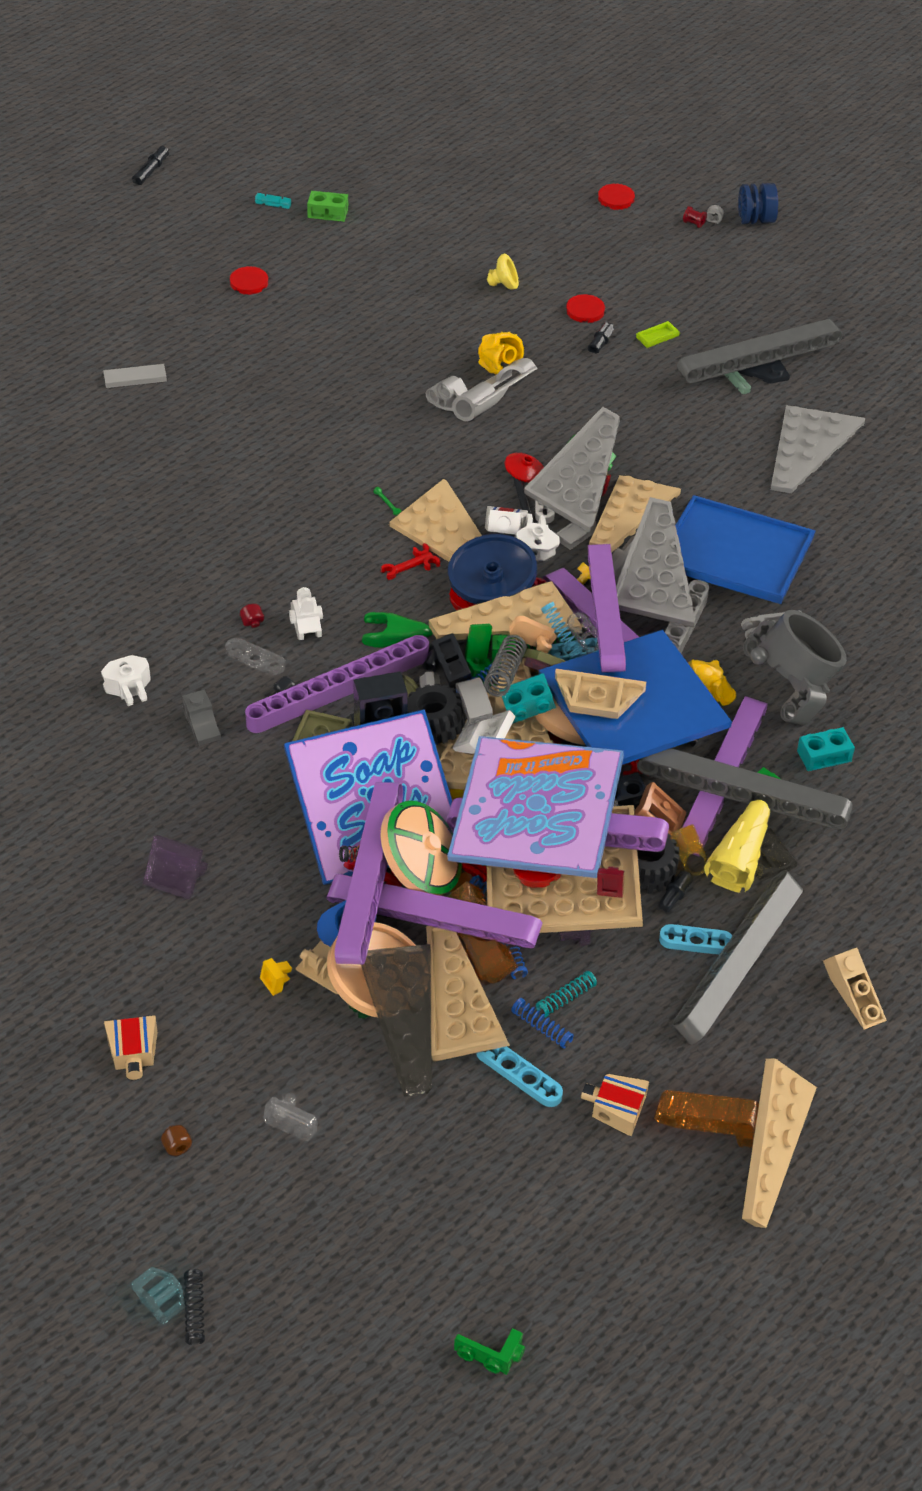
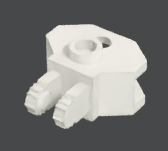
[515,514,559,561]
[289,587,323,640]
[101,655,151,706]

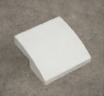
[453,710,515,754]

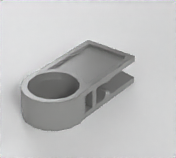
[556,521,596,550]

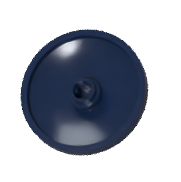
[448,534,537,605]

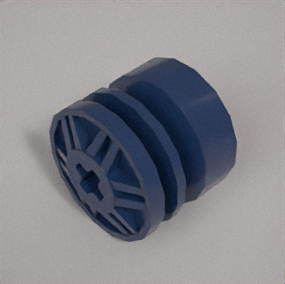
[738,183,778,224]

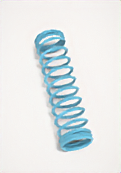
[541,602,583,659]

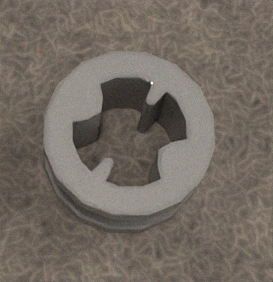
[706,205,724,224]

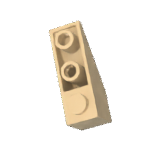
[823,948,887,1029]

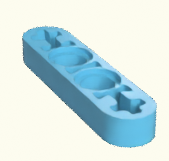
[476,1046,563,1107]

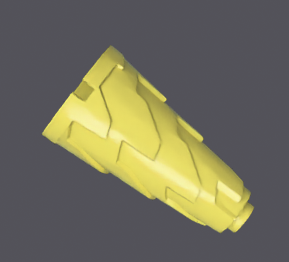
[704,800,770,893]

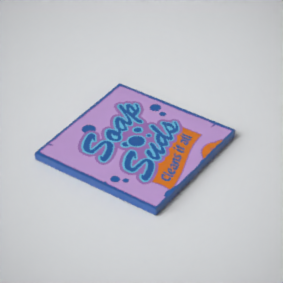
[284,709,454,885]

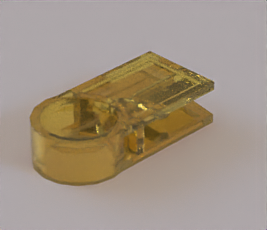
[670,824,708,876]

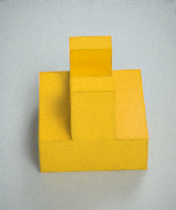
[260,958,292,996]

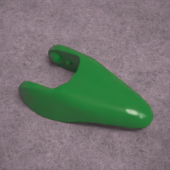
[362,612,433,648]

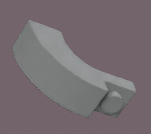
[455,678,493,724]

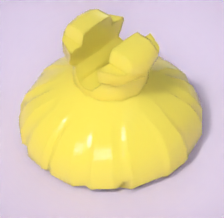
[487,254,519,290]

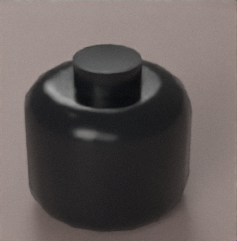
[273,676,296,694]

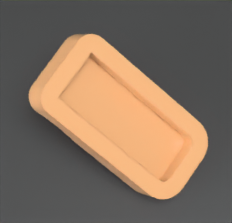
[509,616,556,654]

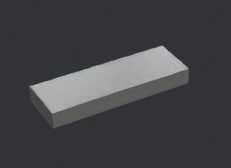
[103,364,167,388]

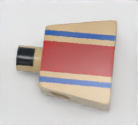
[104,1016,157,1080]
[581,1074,649,1136]

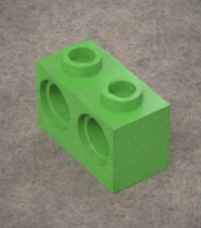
[307,191,348,222]

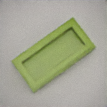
[636,321,680,348]

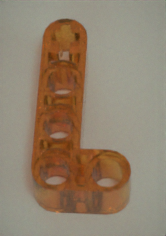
[654,1090,759,1148]

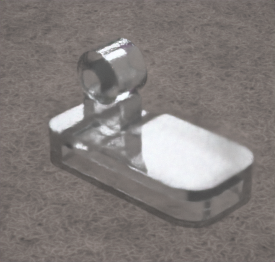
[263,1093,318,1141]

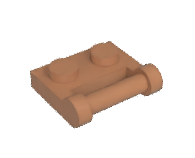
[634,782,687,841]

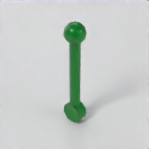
[373,487,401,516]

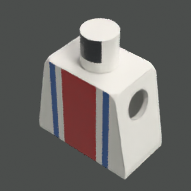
[485,506,528,535]

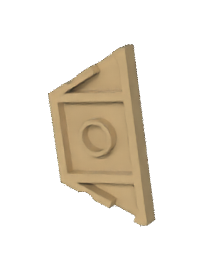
[555,669,646,719]

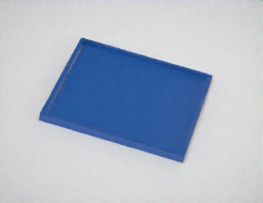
[675,495,815,604]
[539,630,732,765]

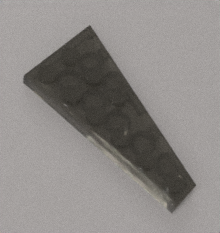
[361,944,432,1097]

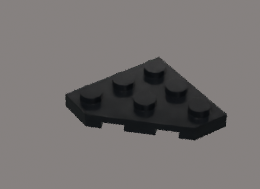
[738,360,790,384]

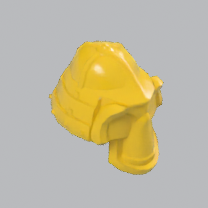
[478,332,524,374]
[688,659,736,706]

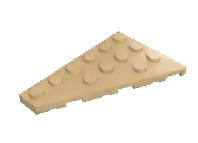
[390,479,482,562]

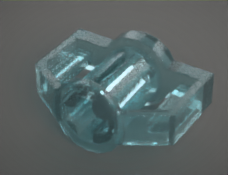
[130,1267,184,1326]

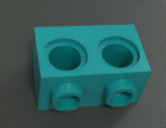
[499,673,556,724]
[797,727,855,771]

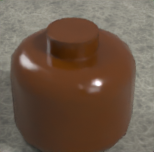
[161,1125,192,1156]

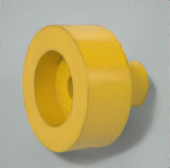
[577,562,590,585]

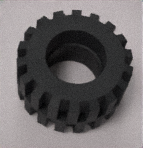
[407,684,465,745]
[637,833,680,894]

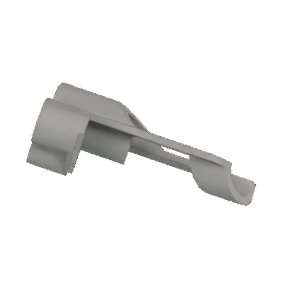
[426,358,538,421]

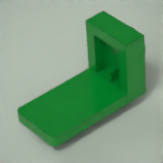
[464,624,493,679]
[454,1328,525,1375]

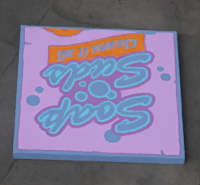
[447,736,624,878]

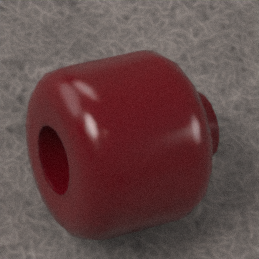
[240,603,264,628]

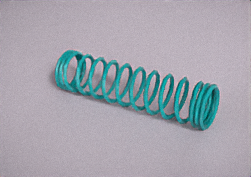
[536,971,597,1018]

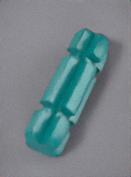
[255,193,291,209]

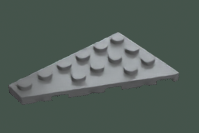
[770,405,865,493]
[524,407,620,533]
[616,497,696,627]

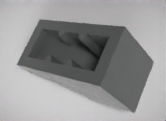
[182,689,221,746]

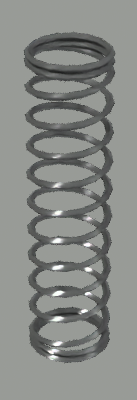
[484,635,526,697]

